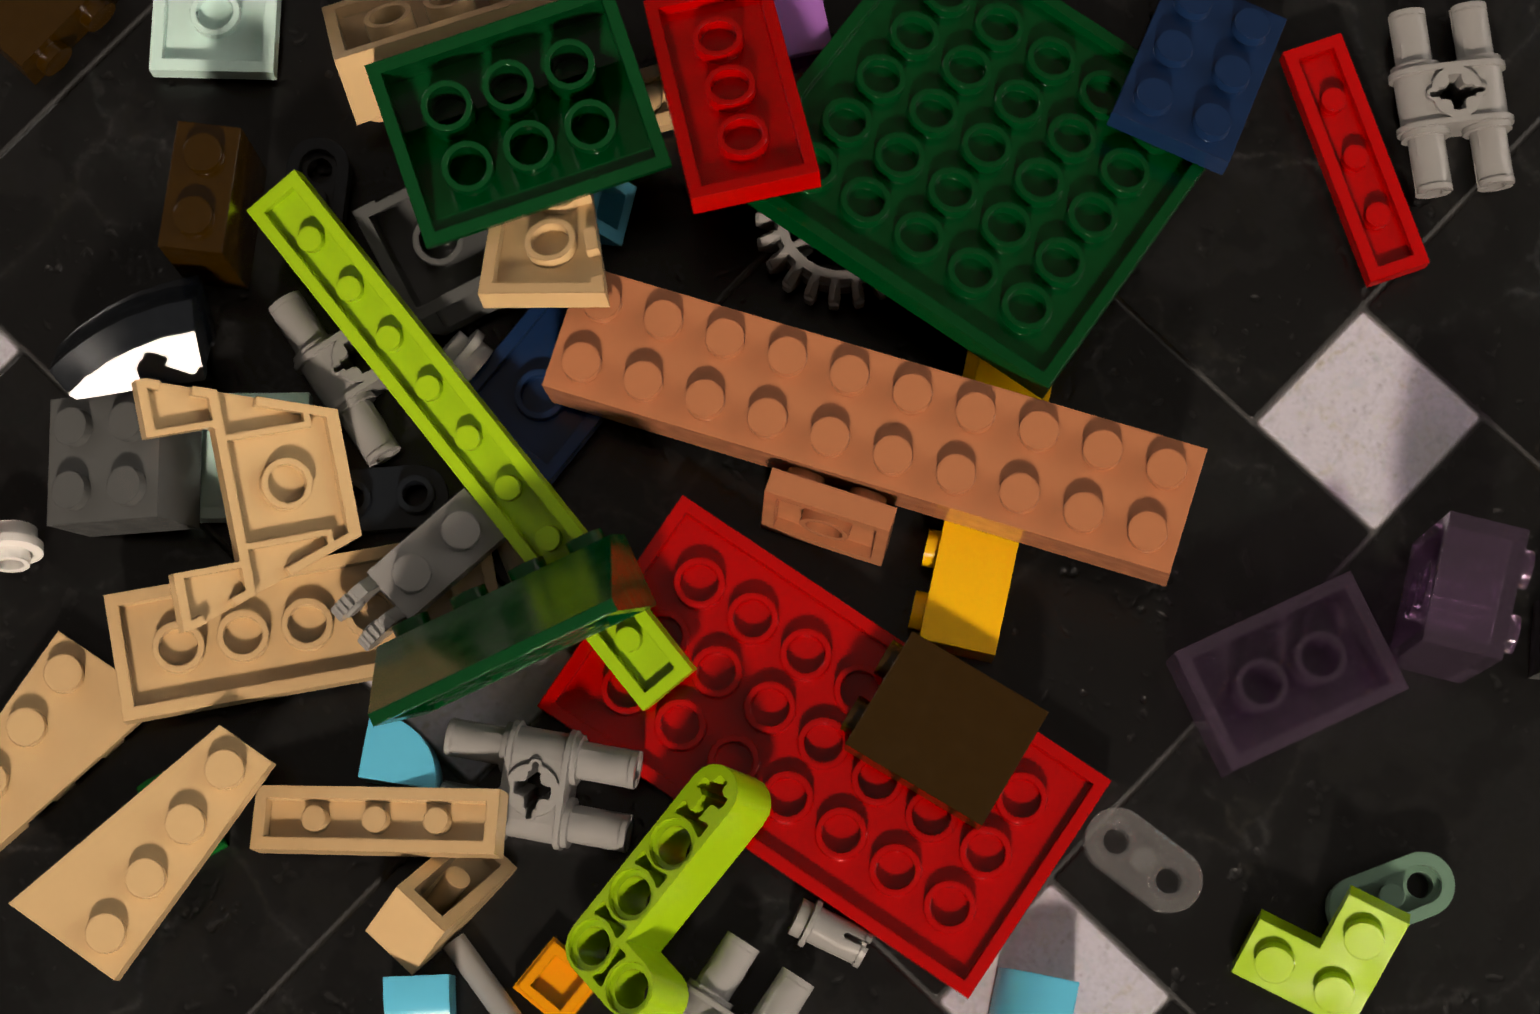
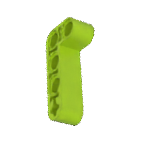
[565,764,771,1014]

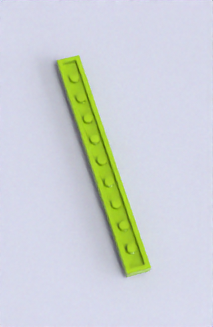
[246,169,697,711]

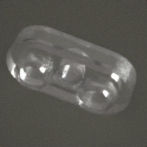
[1083,807,1203,914]

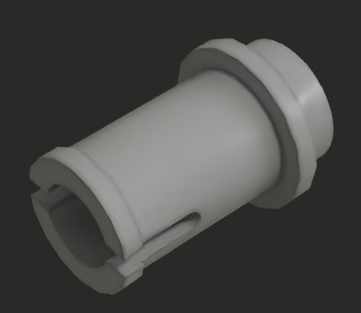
[787,898,874,968]

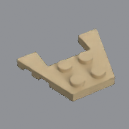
[131,378,362,633]

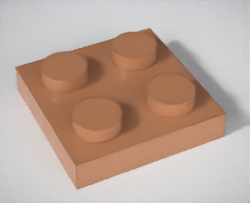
[761,467,897,567]

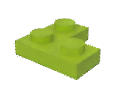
[1231,885,1411,1014]

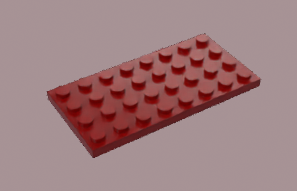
[537,495,1112,999]

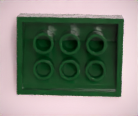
[364,0,672,250]
[368,528,657,727]

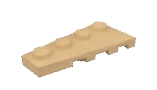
[478,194,610,308]
[0,631,142,852]
[8,725,276,981]

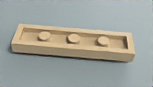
[250,785,509,859]

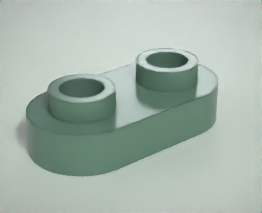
[1325,852,1455,925]

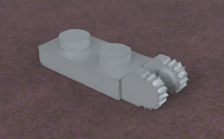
[330,488,507,651]

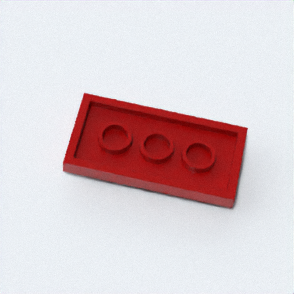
[643,0,821,214]

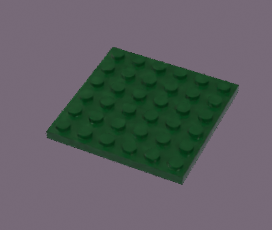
[747,0,1206,399]

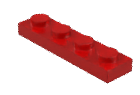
[1279,33,1430,288]

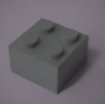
[47,391,202,537]

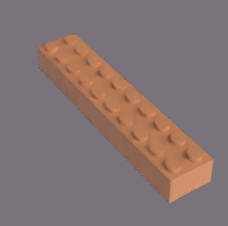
[542,271,1208,587]

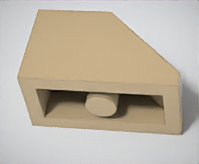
[365,855,517,975]

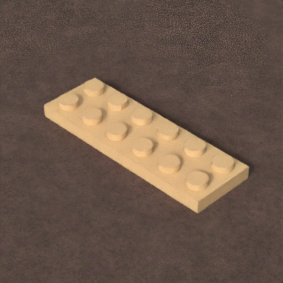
[103,543,498,725]

